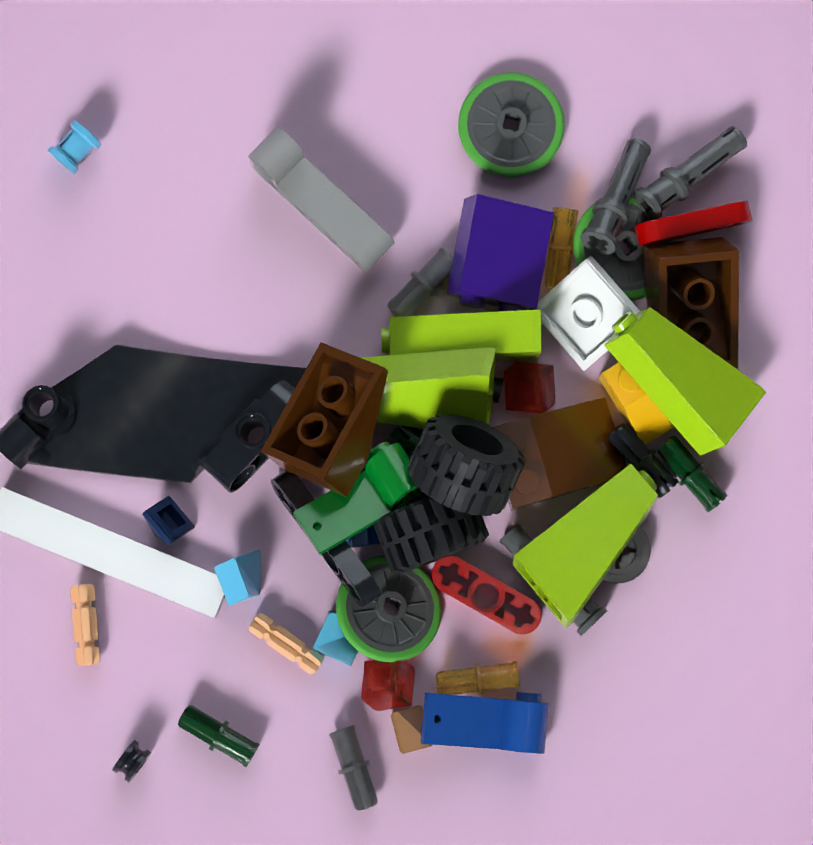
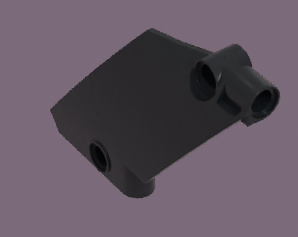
[0,345,306,493]

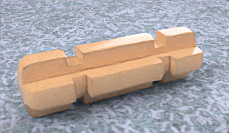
[70,584,100,666]
[249,613,324,674]

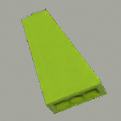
[604,307,766,456]
[381,310,541,362]
[361,347,496,429]
[513,464,658,629]

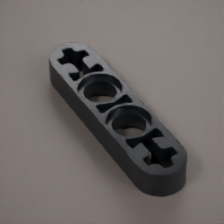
[271,470,381,607]

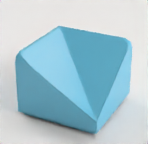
[214,550,261,606]
[313,611,358,666]

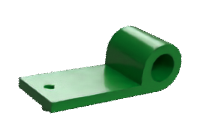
[293,442,423,555]

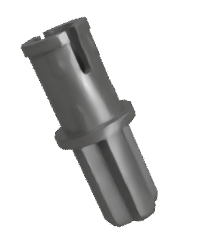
[387,248,453,317]
[329,725,378,811]

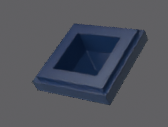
[142,496,195,546]

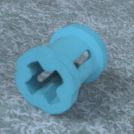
[47,120,101,174]

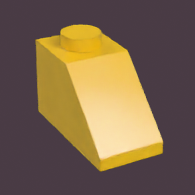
[598,362,675,445]

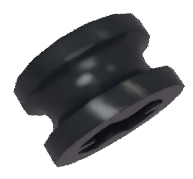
[112,740,152,783]

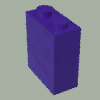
[446,194,554,312]

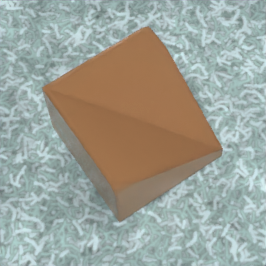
[390,705,432,754]

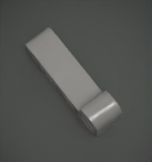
[248,126,395,272]

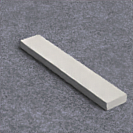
[0,487,225,619]

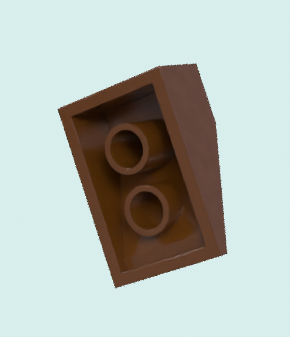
[644,237,739,369]
[261,342,388,497]
[493,397,627,511]

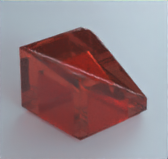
[504,362,555,413]
[361,660,415,711]

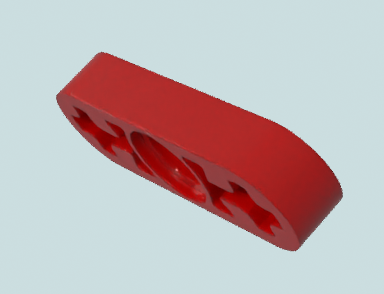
[634,200,753,246]
[432,556,541,634]

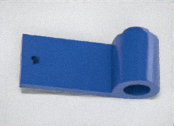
[421,692,549,754]

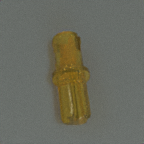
[545,207,579,289]
[436,661,520,696]

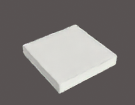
[535,255,641,371]

